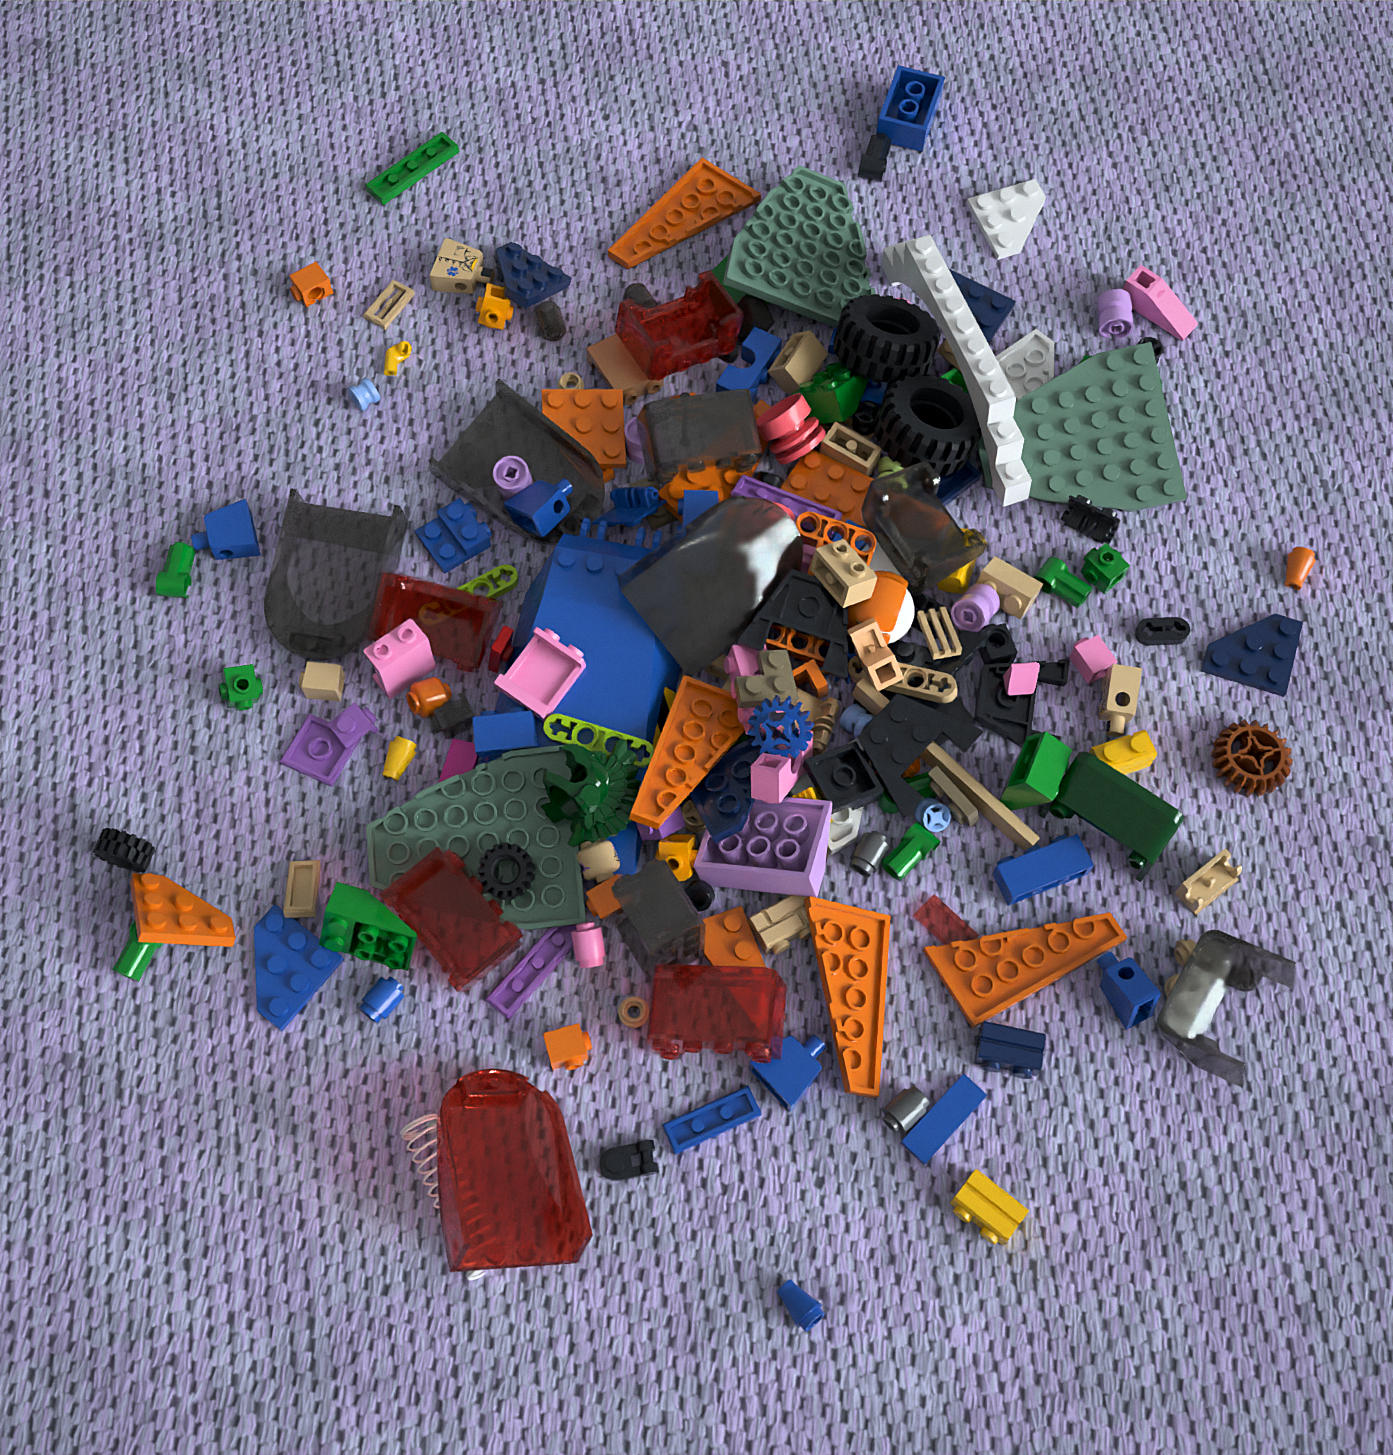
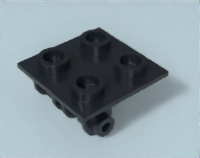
[1060,495,1121,544]

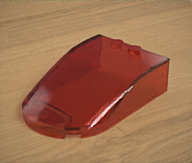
[437,1069,593,1272]

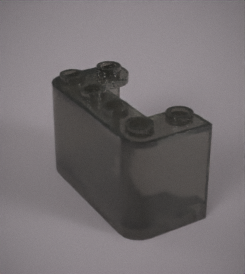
[636,389,763,484]
[611,859,706,986]

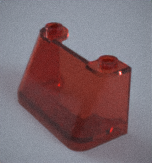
[367,572,503,673]

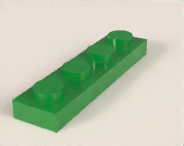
[365,132,459,205]

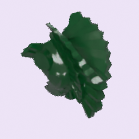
[541,739,641,847]

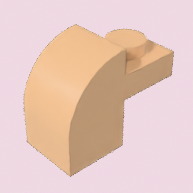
[847,617,904,691]

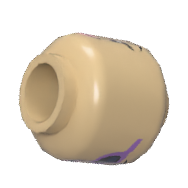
[576,840,620,884]

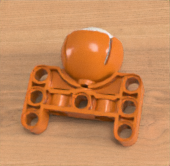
[765,511,915,667]

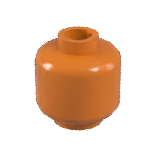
[406,677,452,718]

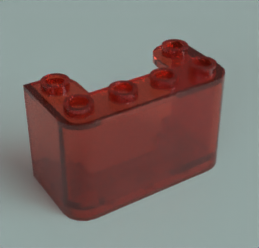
[615,270,744,381]
[379,846,524,993]
[646,964,787,1064]

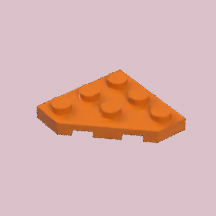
[541,389,626,468]
[130,873,236,947]

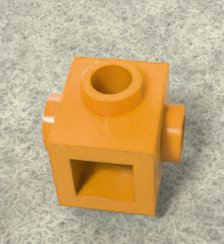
[475,283,514,330]
[655,834,699,881]

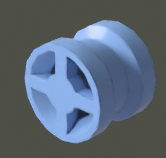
[347,377,380,411]
[914,797,951,832]

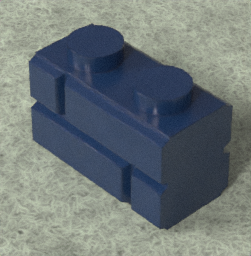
[974,1021,1046,1079]

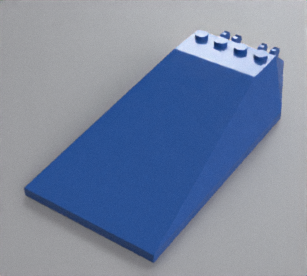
[480,518,691,888]

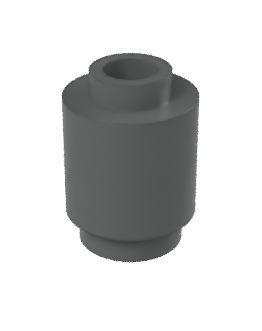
[849,831,890,877]
[882,1085,930,1133]

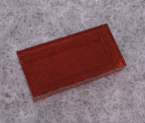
[913,894,979,945]

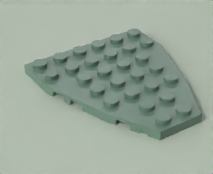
[723,165,876,328]
[976,342,1187,512]
[366,745,587,931]

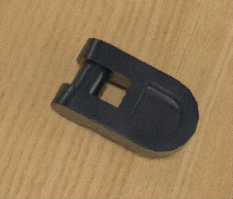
[599,1140,659,1181]

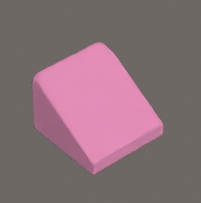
[1003,662,1040,695]

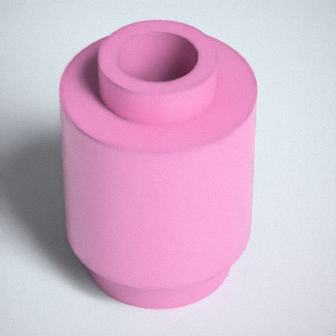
[571,921,606,968]

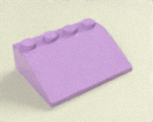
[694,797,832,898]

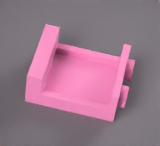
[364,619,436,700]
[494,627,586,722]

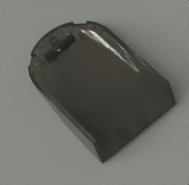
[428,379,605,545]
[264,488,408,661]
[617,496,803,677]

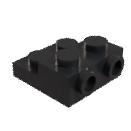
[803,741,884,815]

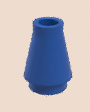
[777,1279,825,1332]

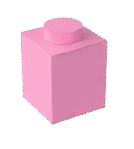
[1070,635,1118,685]

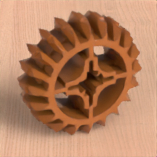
[1210,719,1293,797]

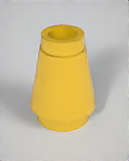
[382,736,417,782]

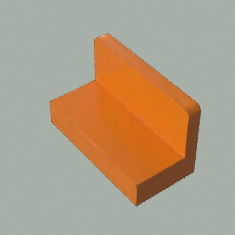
[792,659,828,699]

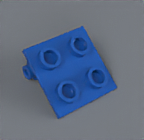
[591,486,667,527]

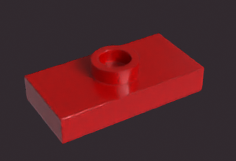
[488,626,515,673]

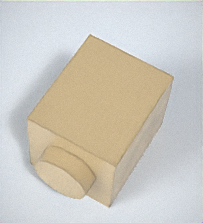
[299,661,346,702]

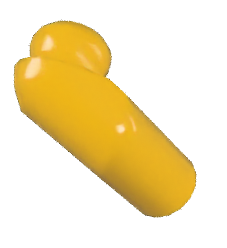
[384,341,412,376]

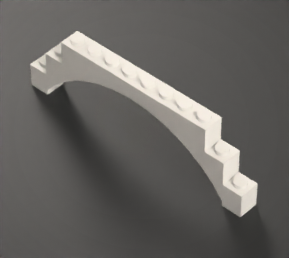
[882,235,1032,507]

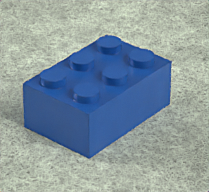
[876,65,945,152]

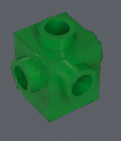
[1080,543,1130,594]
[218,664,263,711]

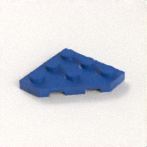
[254,904,344,1031]

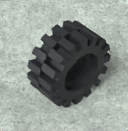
[93,828,155,873]
[478,842,536,900]

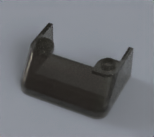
[1157,930,1296,1088]

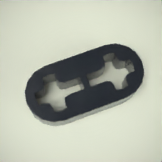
[1135,617,1190,646]

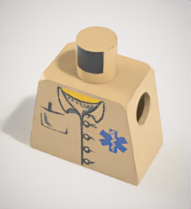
[429,238,495,294]
[1098,664,1142,737]

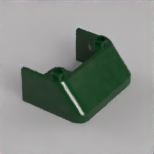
[1039,751,1184,882]

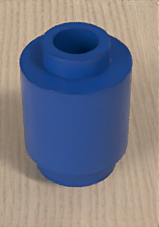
[359,976,405,1024]

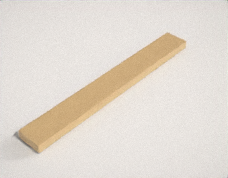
[851,678,1040,851]

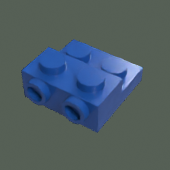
[414,498,492,574]

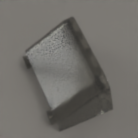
[861,460,988,594]

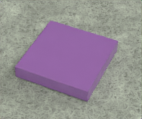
[280,713,361,787]

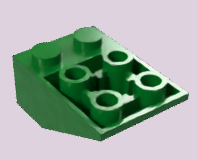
[790,362,870,424]
[999,731,1072,811]
[319,882,417,971]

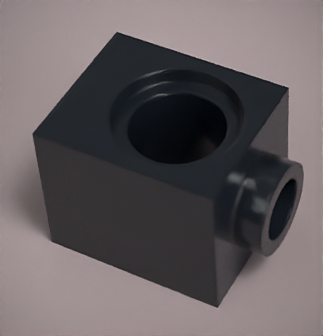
[978,623,1018,664]

